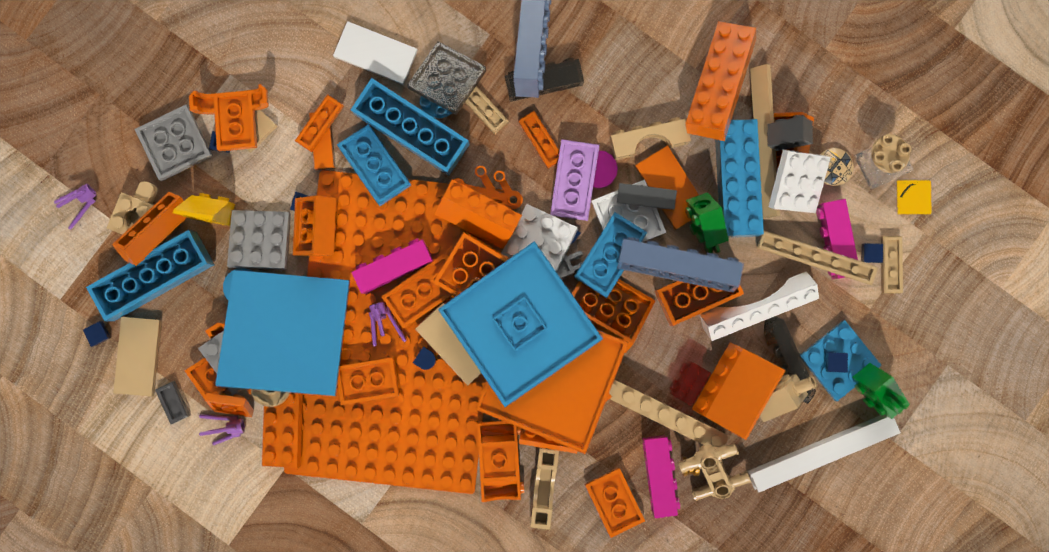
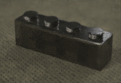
[504,58,584,102]

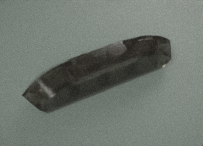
[764,316,816,404]

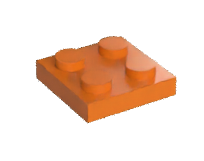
[205,392,254,417]

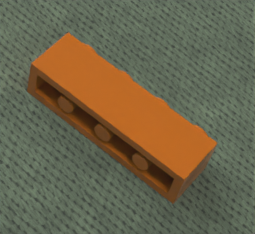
[112,192,187,266]

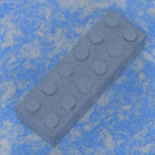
[513,0,552,98]
[617,237,744,292]

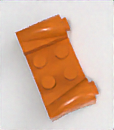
[477,420,524,502]

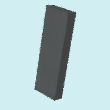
[617,183,677,210]

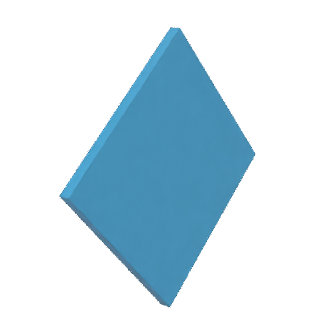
[438,241,603,407]
[215,270,350,396]

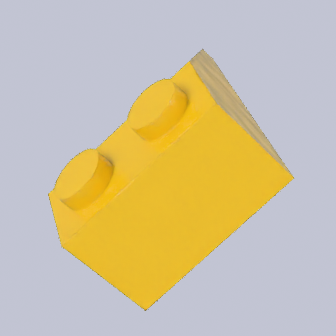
[173,193,235,226]

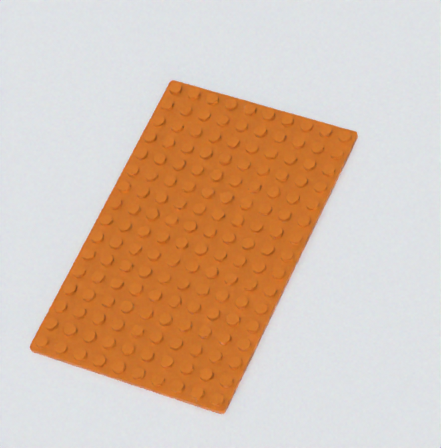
[284,170,505,494]

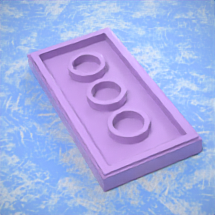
[550,139,600,221]

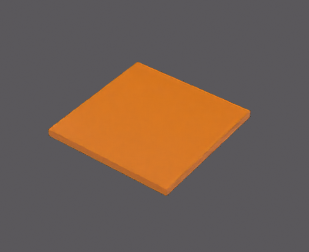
[475,330,628,454]

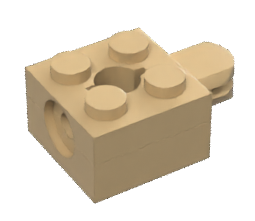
[106,181,158,235]

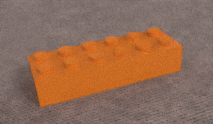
[686,21,756,141]

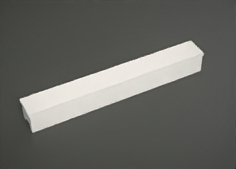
[748,415,901,492]

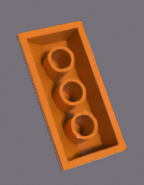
[435,179,522,249]

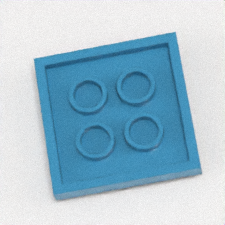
[799,320,882,401]

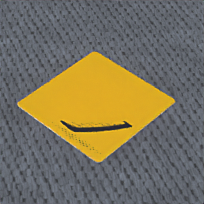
[897,180,932,214]

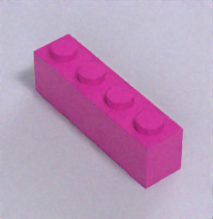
[816,199,858,280]
[352,239,433,294]
[642,435,680,518]

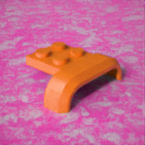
[189,84,269,152]
[185,323,252,400]

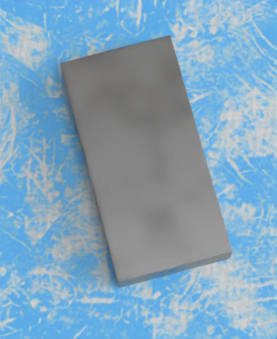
[155,381,190,424]

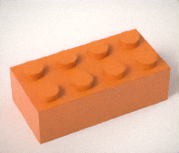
[654,281,744,326]

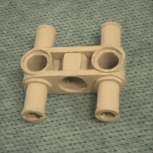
[678,442,752,501]

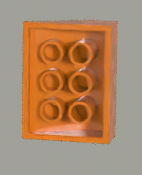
[433,231,510,296]
[571,279,656,353]
[692,342,785,440]

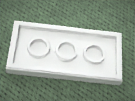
[333,21,418,85]

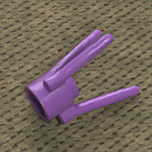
[54,183,97,230]
[369,302,406,346]
[199,414,245,445]

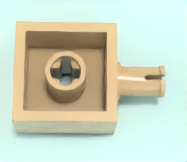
[760,374,817,422]

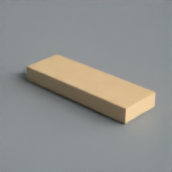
[457,79,509,134]
[881,236,903,293]

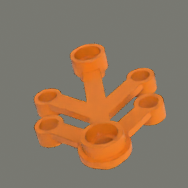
[453,166,523,209]

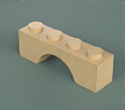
[609,117,691,160]
[530,447,559,530]

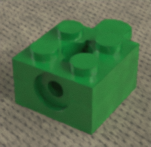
[685,192,729,254]
[852,363,910,419]

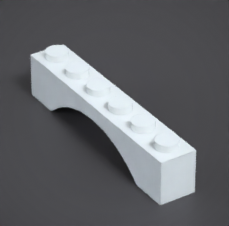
[700,272,819,341]

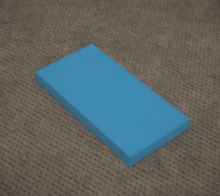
[337,124,411,207]
[574,212,647,298]

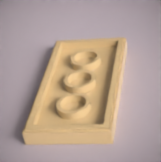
[416,303,481,386]
[113,317,162,397]

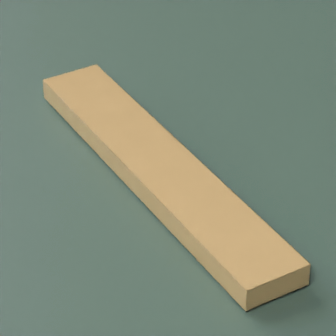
[757,230,878,285]

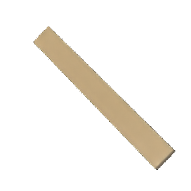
[750,64,780,218]

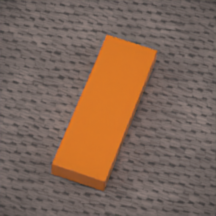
[295,94,344,153]
[518,111,560,169]
[309,112,335,170]

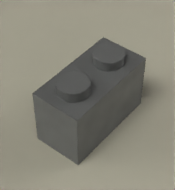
[767,115,813,151]

